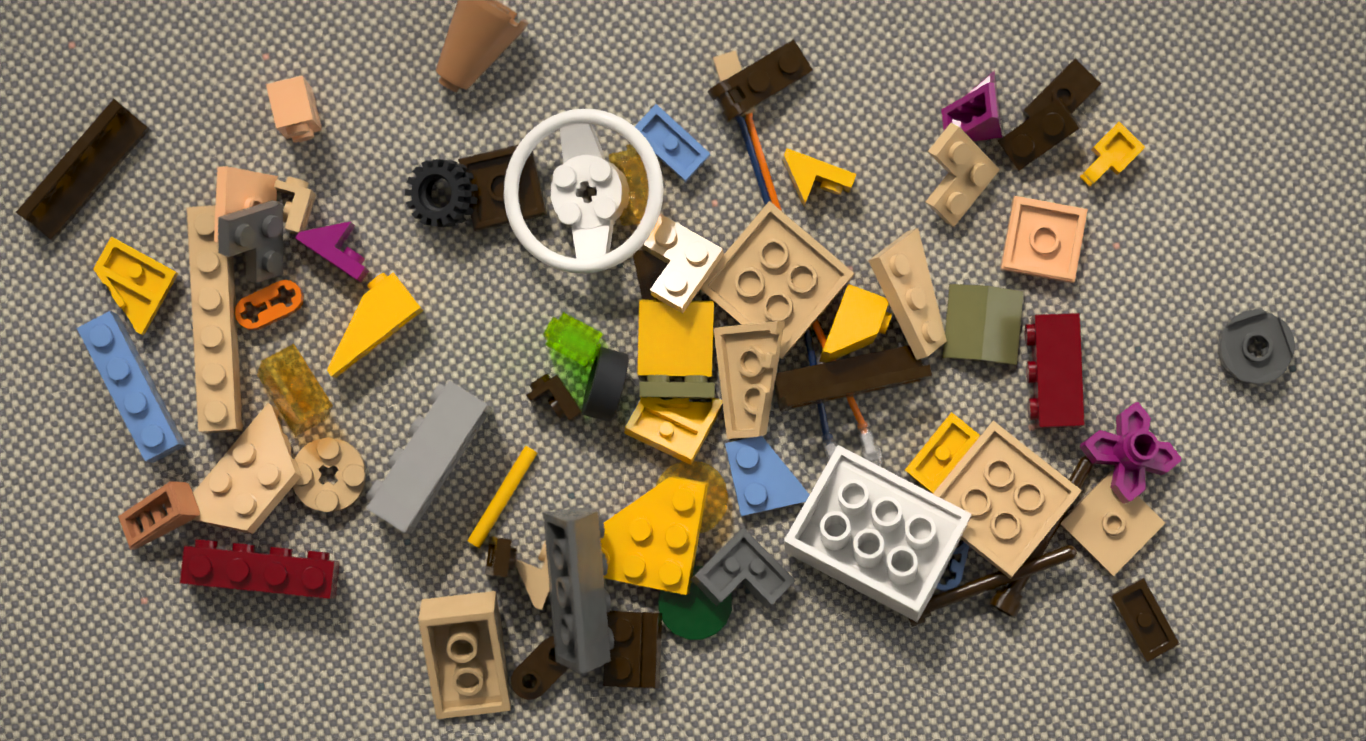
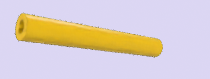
[467,445,538,549]

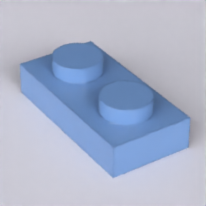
[635,104,711,183]

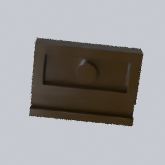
[603,611,662,689]

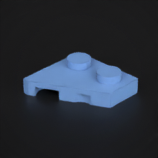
[725,436,810,516]

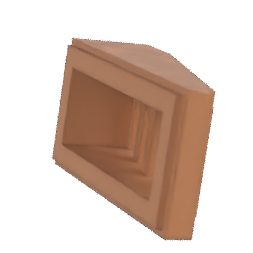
[118,481,200,550]

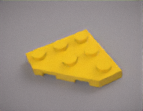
[600,476,708,595]

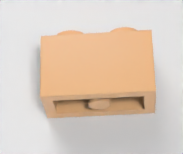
[266,75,322,142]

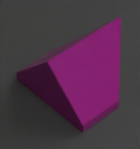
[941,70,1003,142]

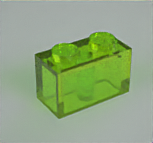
[543,312,605,372]

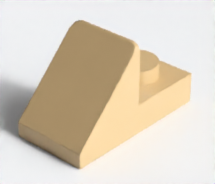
[516,541,550,610]

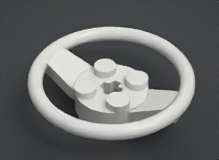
[504,109,663,274]

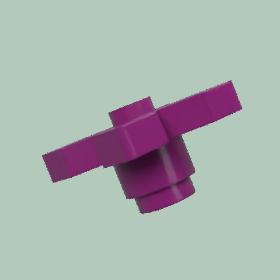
[1080,402,1182,504]

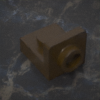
[526,373,582,422]

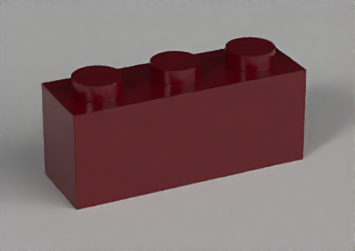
[1025,313,1085,429]

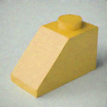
[819,284,892,363]

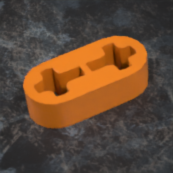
[235,280,304,330]

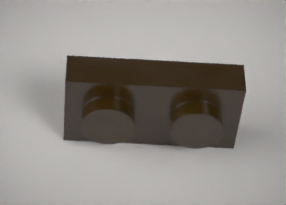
[998,97,1081,171]
[485,537,517,577]
[1109,578,1180,662]

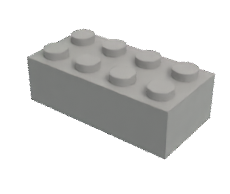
[366,380,492,534]

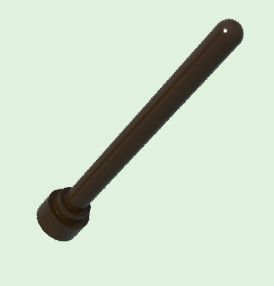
[989,455,1094,618]
[909,545,1077,627]

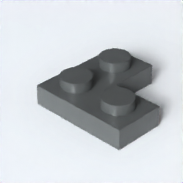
[218,200,283,283]
[690,527,796,609]

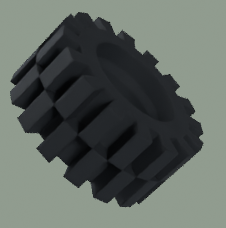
[405,159,478,227]

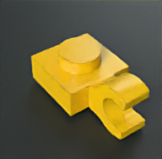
[1080,122,1145,187]

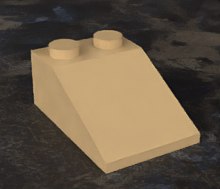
[418,591,511,719]

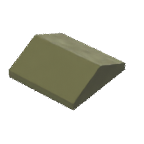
[942,284,1024,365]

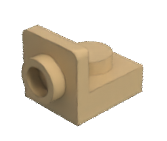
[274,177,316,235]

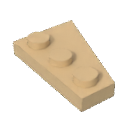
[868,228,947,360]

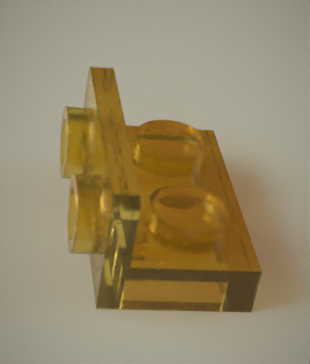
[609,144,649,227]

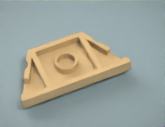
[191,403,301,534]

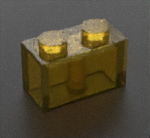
[257,344,333,437]

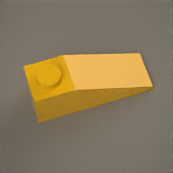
[327,272,424,379]

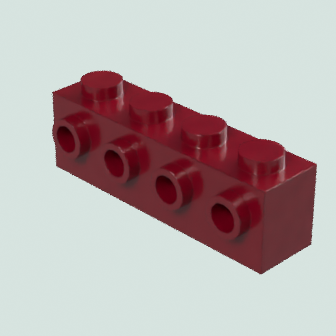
[180,539,340,599]

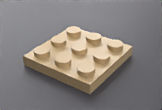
[700,201,855,359]
[933,421,1082,579]

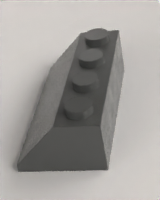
[543,507,614,674]

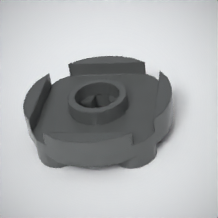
[1218,309,1295,385]

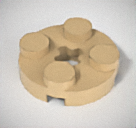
[293,437,366,512]

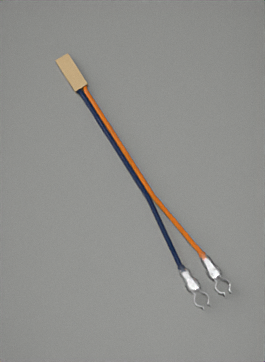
[713,50,884,467]

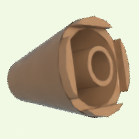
[435,0,529,92]

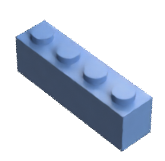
[77,311,186,463]

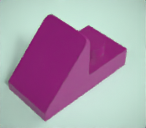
[295,222,369,283]

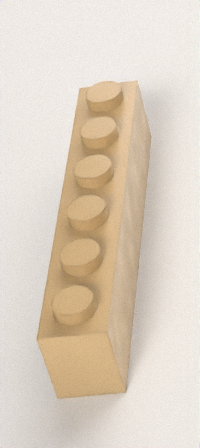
[187,205,243,434]

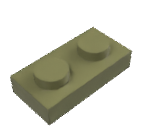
[639,375,715,400]

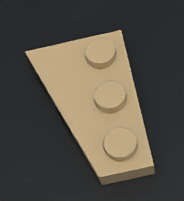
[713,320,785,439]

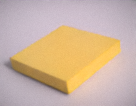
[637,300,714,377]

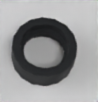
[582,347,629,422]

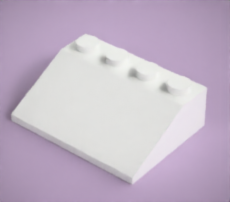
[784,445,972,622]

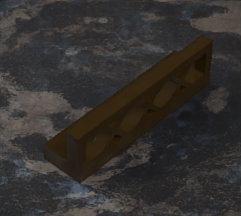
[16,99,150,241]
[774,345,932,412]

